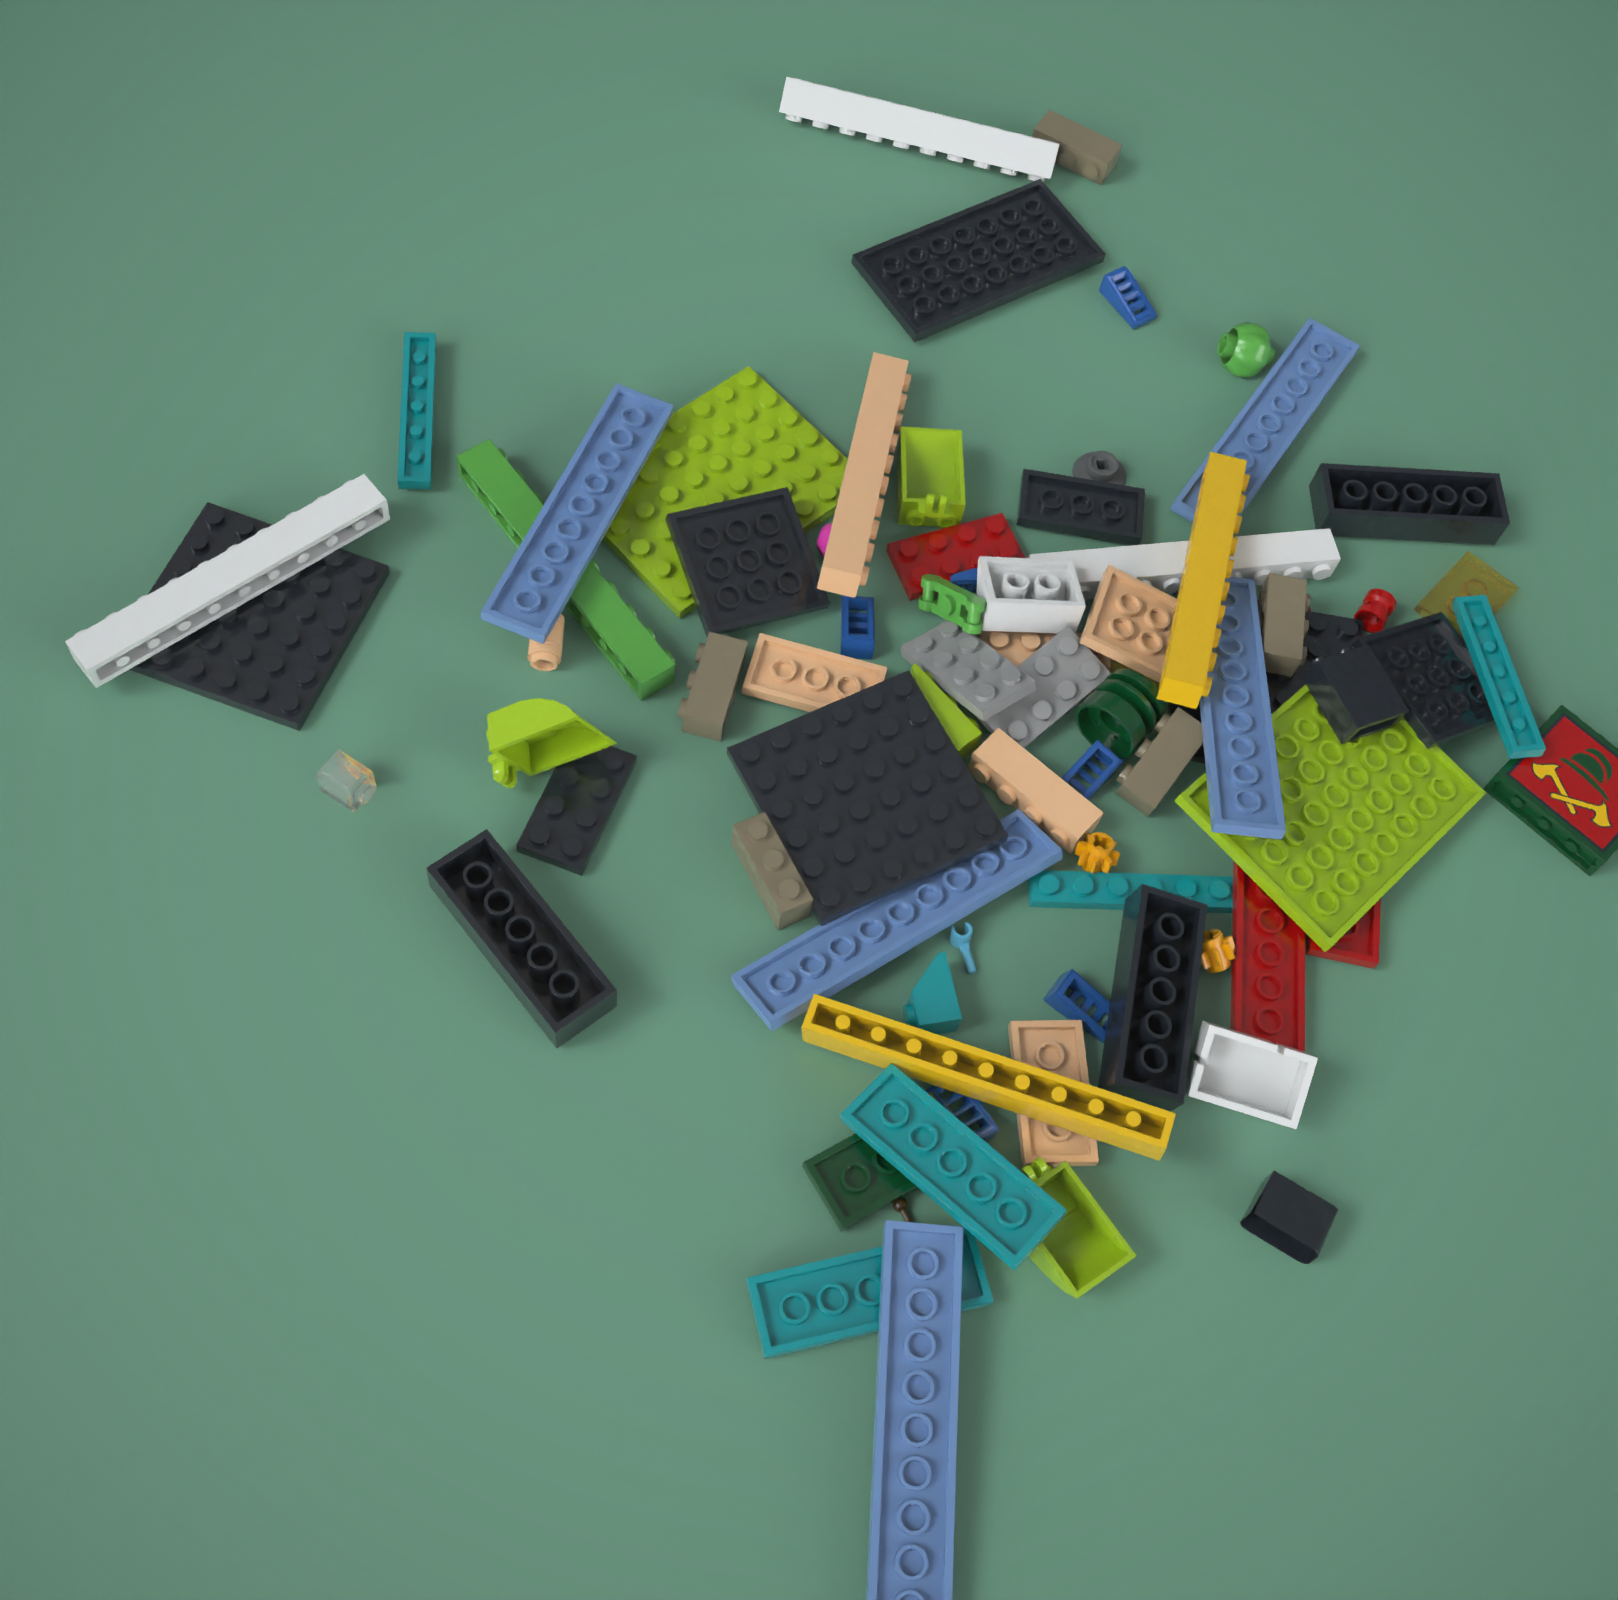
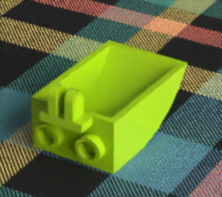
[897,426,966,528]
[486,698,617,789]
[1020,1157,1137,1299]

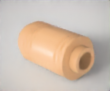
[527,614,565,671]

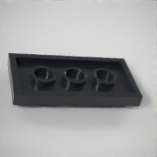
[1016,469,1145,545]
[516,746,637,876]

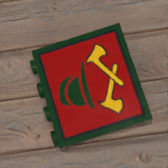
[1483,705,1618,876]

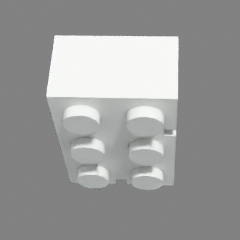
[1185,1020,1318,1129]

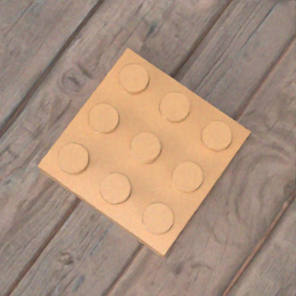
[1079,565,1177,683]

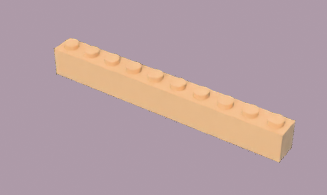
[817,352,912,598]

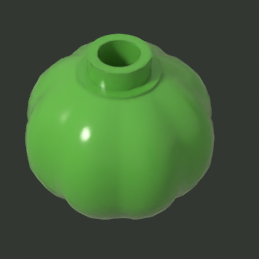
[1217,322,1275,378]

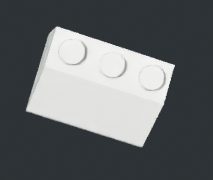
[976,556,1086,633]

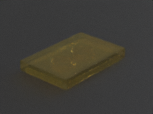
[1414,551,1519,641]

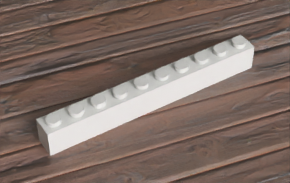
[779,77,1060,182]
[65,474,390,688]
[1029,528,1341,601]

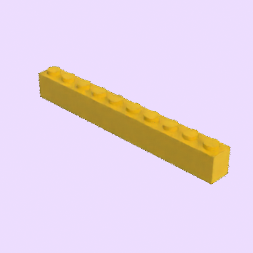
[1156,452,1250,709]
[801,994,1176,1161]

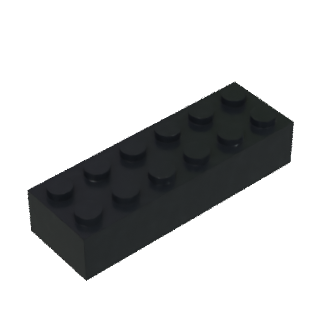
[1309,463,1510,545]
[426,829,617,1048]
[1098,884,1208,1112]

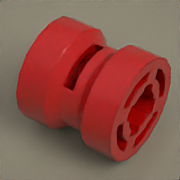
[1354,588,1396,633]

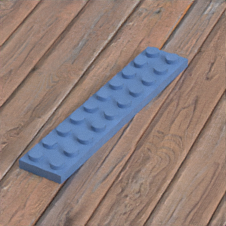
[1170,318,1360,523]
[481,383,674,644]
[1199,577,1286,840]
[731,809,1063,1031]
[866,1220,963,1600]

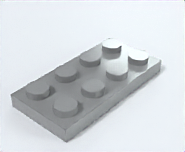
[900,620,1036,721]
[975,626,1111,749]

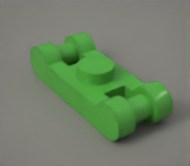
[918,574,986,635]

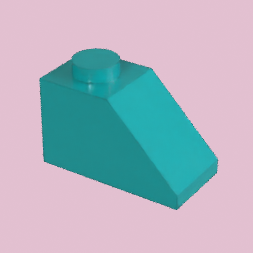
[903,952,962,1034]

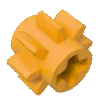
[1074,832,1120,874]
[1200,929,1236,973]

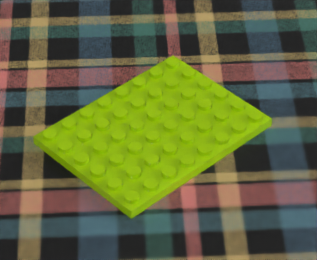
[602,366,848,619]
[1175,685,1486,952]

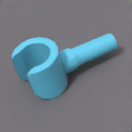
[949,922,977,974]

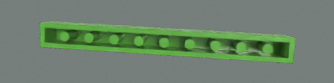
[456,439,676,701]

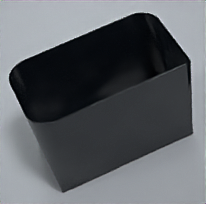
[1240,1170,1338,1264]

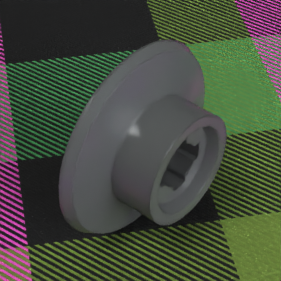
[1072,451,1126,485]

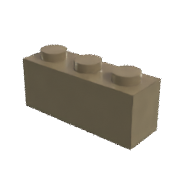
[1032,110,1122,185]
[1258,573,1310,677]
[677,632,748,742]
[1115,707,1203,817]
[731,812,813,930]

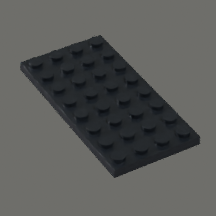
[851,179,1106,343]

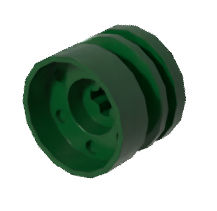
[1075,669,1166,759]

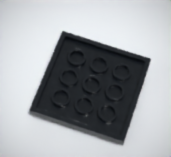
[665,487,830,637]
[1351,612,1496,749]

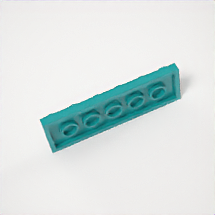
[840,1063,1067,1271]
[746,1227,993,1359]

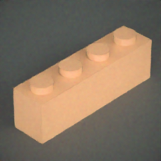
[968,728,1103,854]

